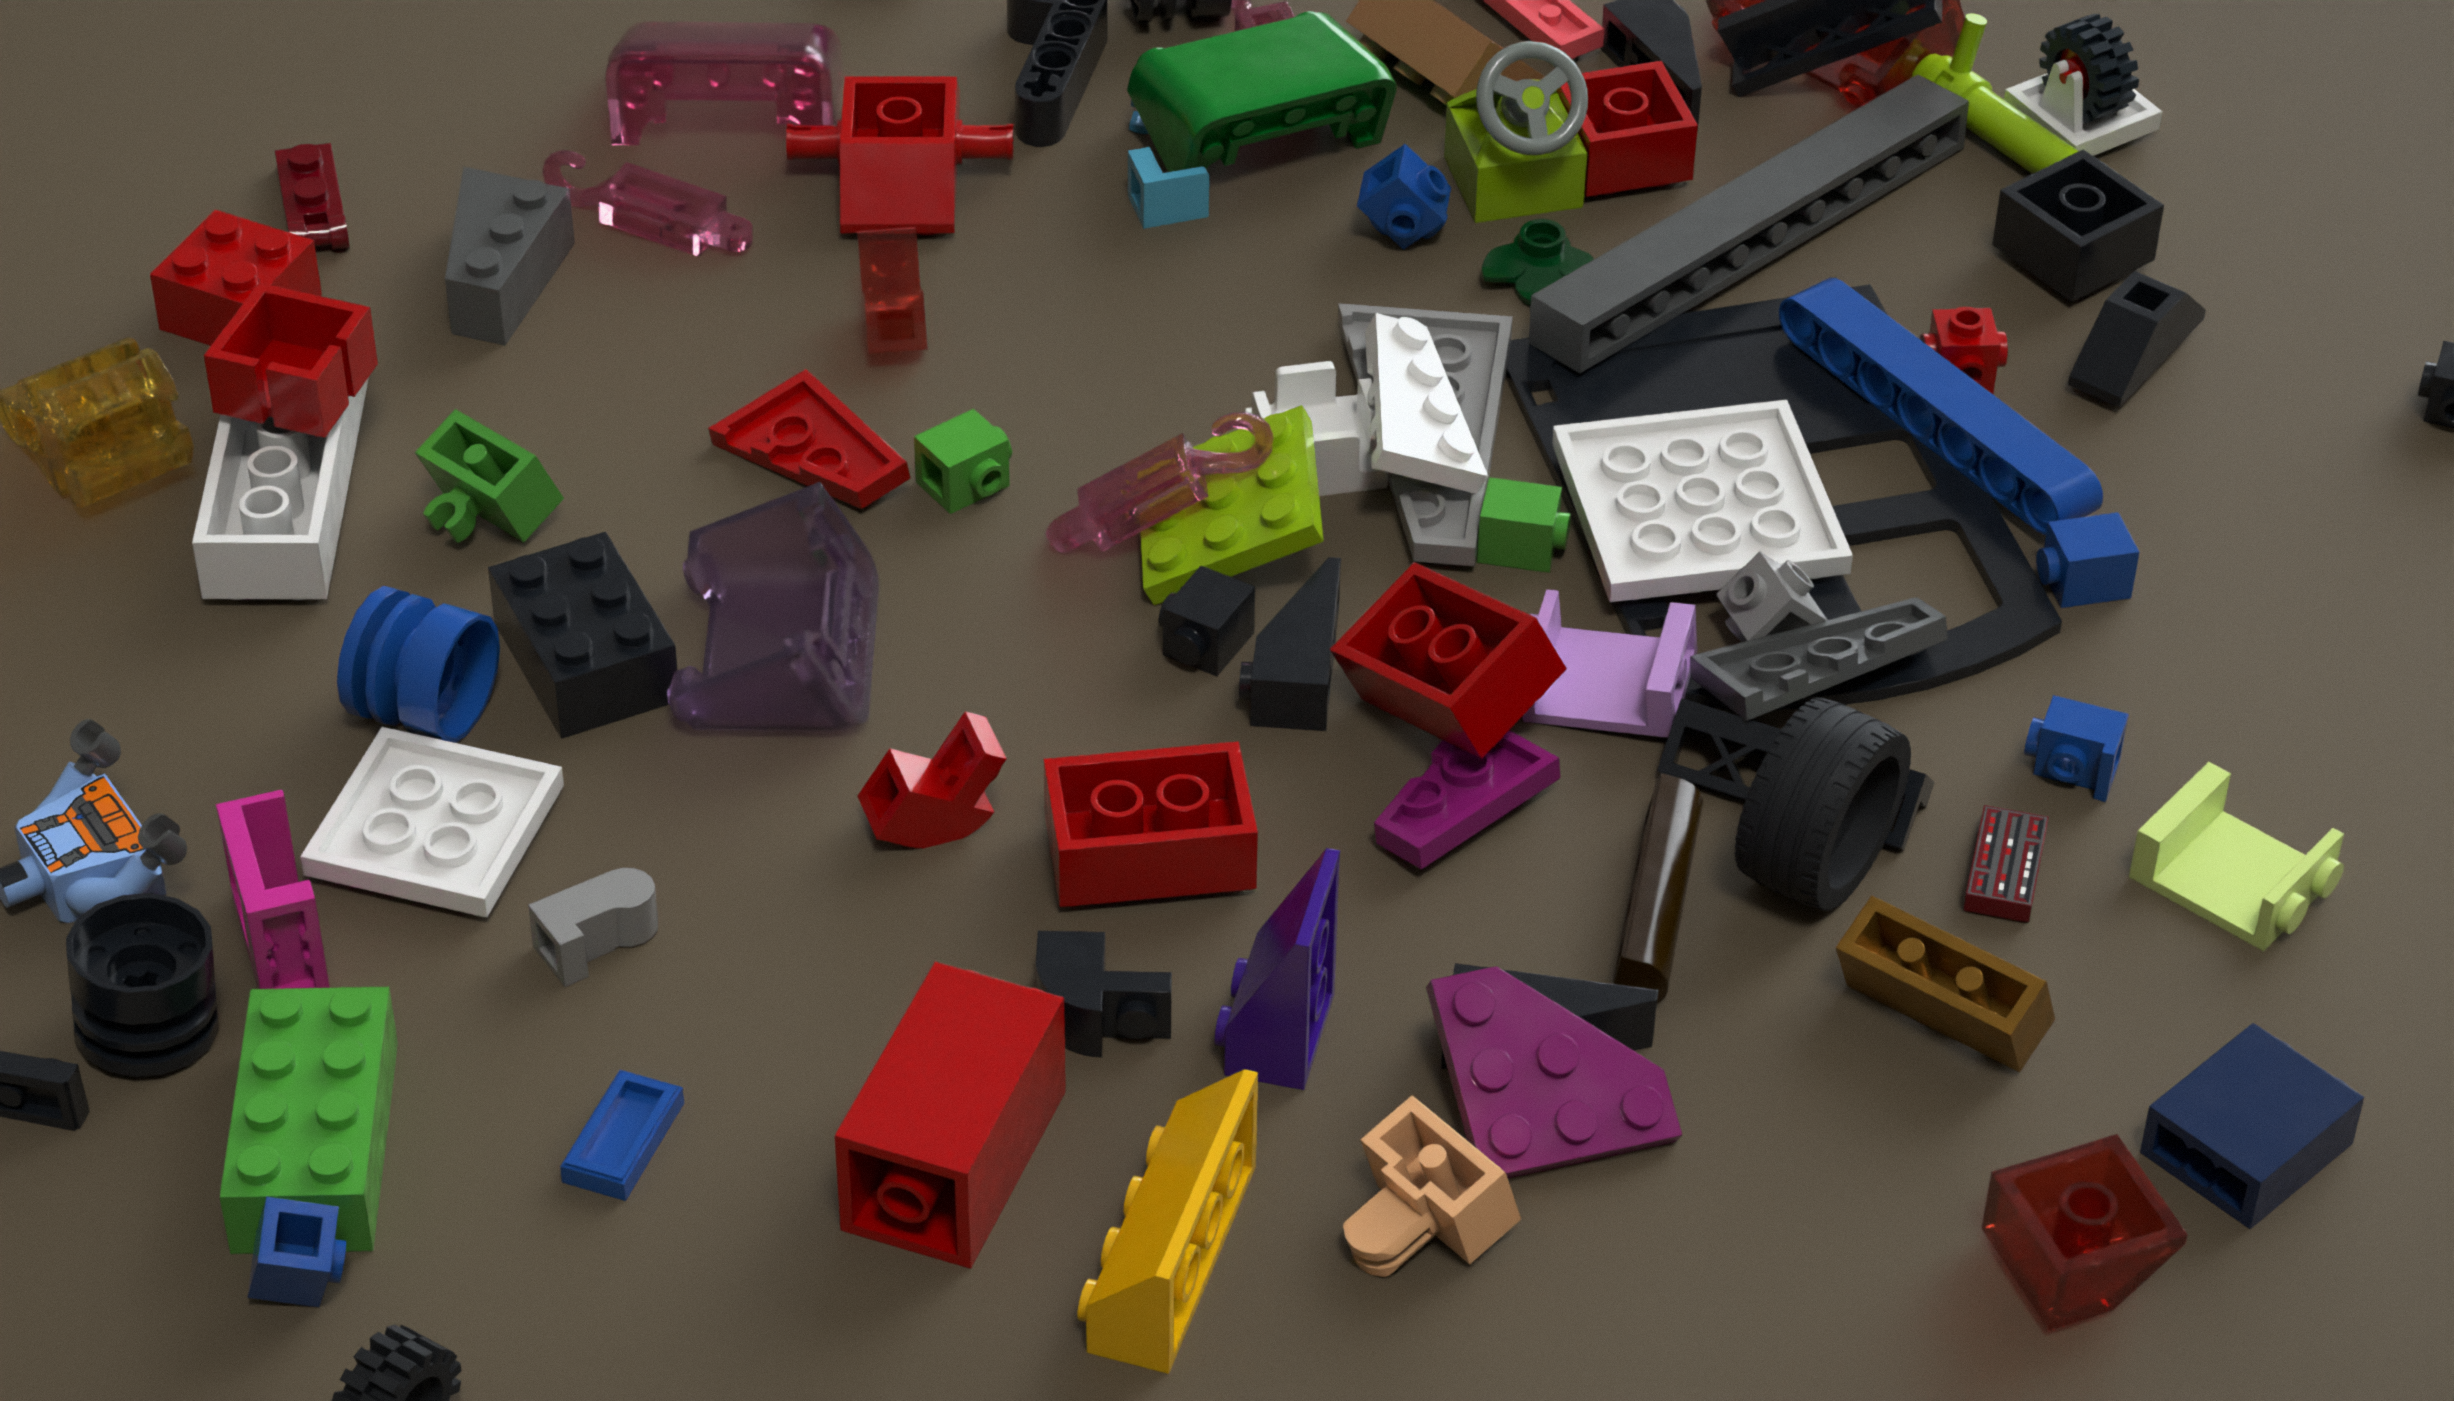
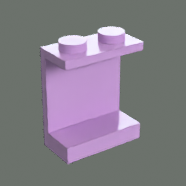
[1523,589,1698,738]

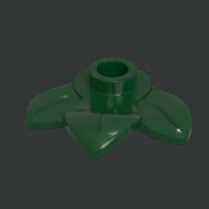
[1481,219,1594,305]

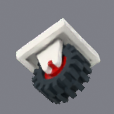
[2004,14,2163,156]

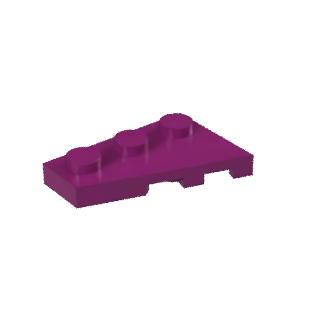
[1374,730,1561,869]

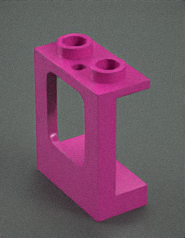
[216,790,329,989]

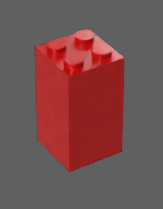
[834,961,1066,1269]

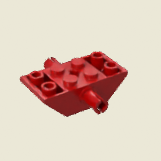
[786,76,1014,235]

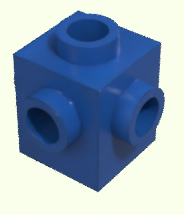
[1357,144,1451,250]

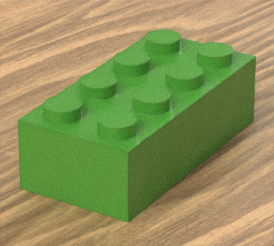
[220,987,398,1254]

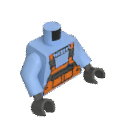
[0,719,187,923]

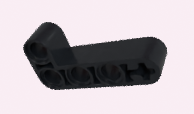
[1007,0,1108,147]

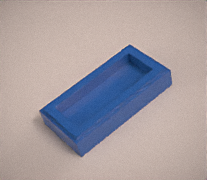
[560,1070,684,1201]

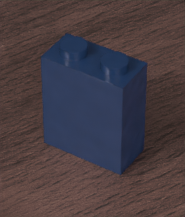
[2140,1023,2364,1229]

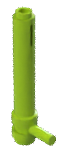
[1911,13,2078,174]

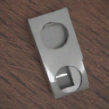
[528,868,658,987]

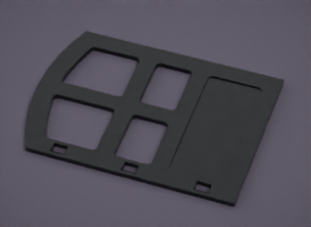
[1505,284,2062,710]

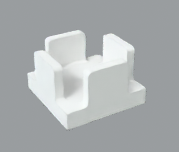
[1245,361,1388,496]

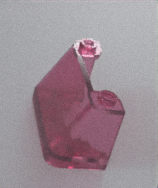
[606,22,842,145]

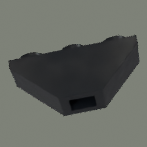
[2068,271,2206,407]

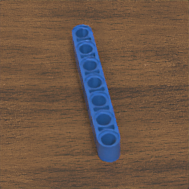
[1779,278,2103,535]

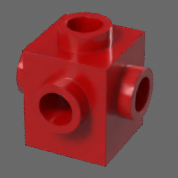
[1920,307,2008,394]

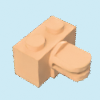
[1343,1095,1521,1277]

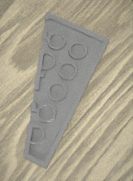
[1338,303,1513,566]

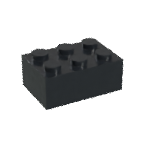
[488,531,680,739]

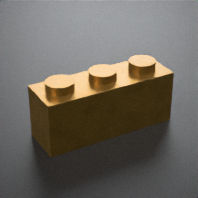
[1835,895,2055,1072]

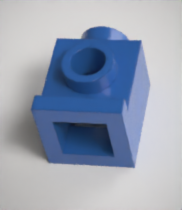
[2024,695,2129,802]

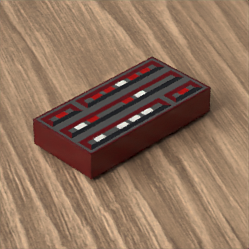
[1963,805,2049,922]

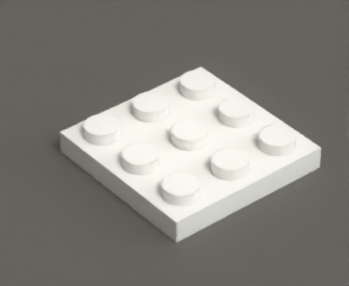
[300,727,564,918]

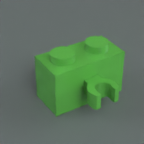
[415,409,564,543]

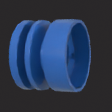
[337,586,500,743]

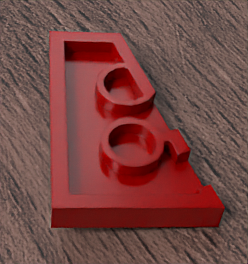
[708,369,911,509]

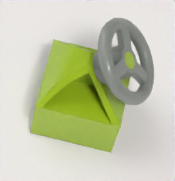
[1444,41,1588,223]

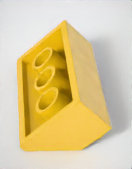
[1077,1069,1258,1374]

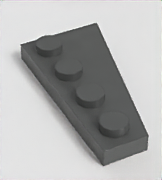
[1690,597,1948,721]

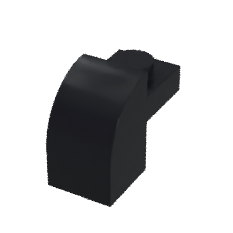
[1036,931,1172,1058]

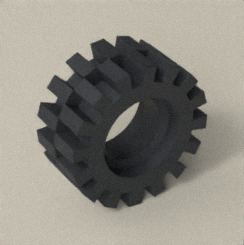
[332,1324,462,1401]

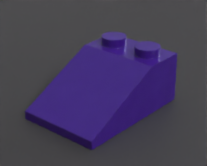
[1215,848,1340,1090]

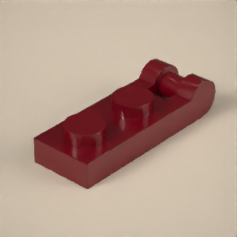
[275,143,350,250]

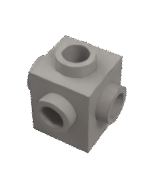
[1716,551,1827,642]

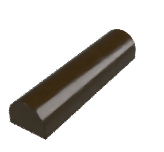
[1612,773,1703,1004]

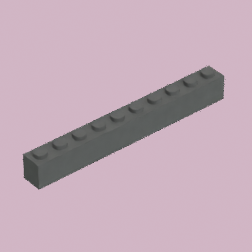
[1529,75,1969,373]

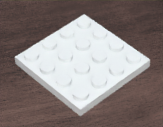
[1552,400,1853,602]

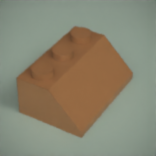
[1346,0,1545,105]

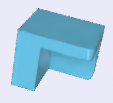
[1128,147,1209,229]

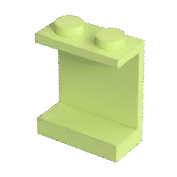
[2129,762,2344,951]

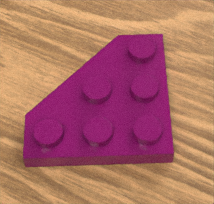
[1426,966,1682,1179]

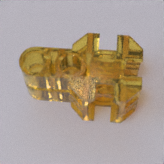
[0,337,194,508]

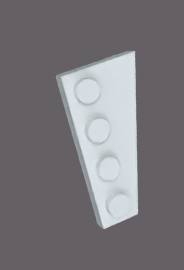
[1365,313,1488,494]

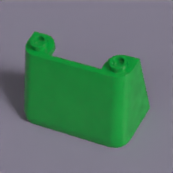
[1127,11,1397,172]

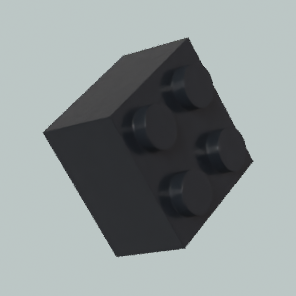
[1992,149,2164,302]

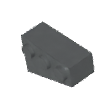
[445,166,575,345]

